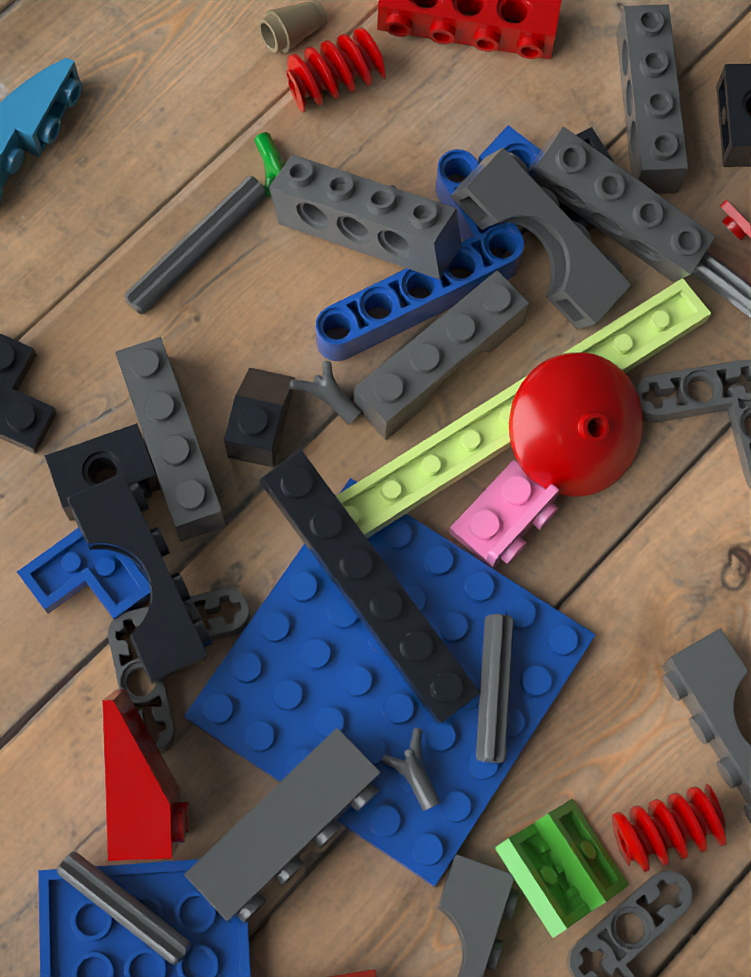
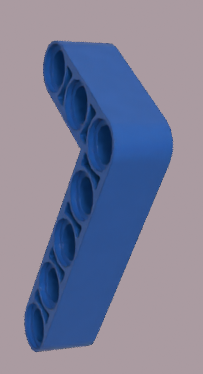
[315,149,524,361]

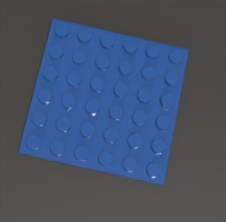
[184,478,595,887]

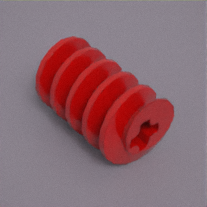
[286,27,386,113]
[611,783,727,873]

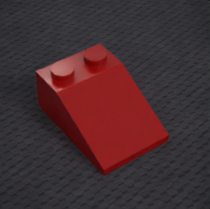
[102,689,190,861]

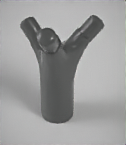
[289,361,362,425]
[382,728,441,811]

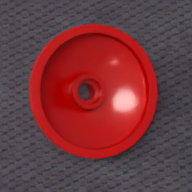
[509,352,643,497]

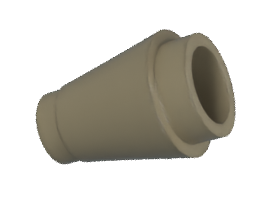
[258,0,327,53]

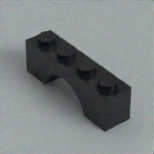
[67,473,212,685]

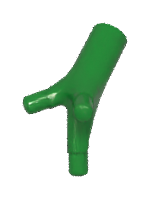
[254,132,286,196]

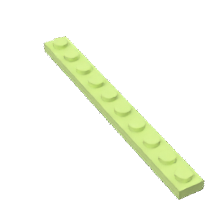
[336,278,711,538]

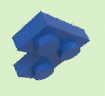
[17,527,151,620]

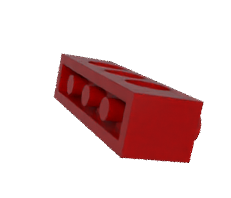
[377,0,562,59]

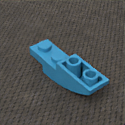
[0,58,82,202]

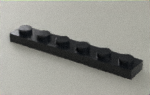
[259,450,480,724]

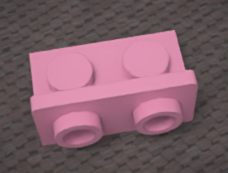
[449,460,559,569]

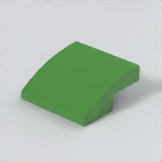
[495,799,629,938]

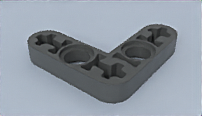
[636,360,751,488]
[108,588,250,753]
[566,871,693,977]

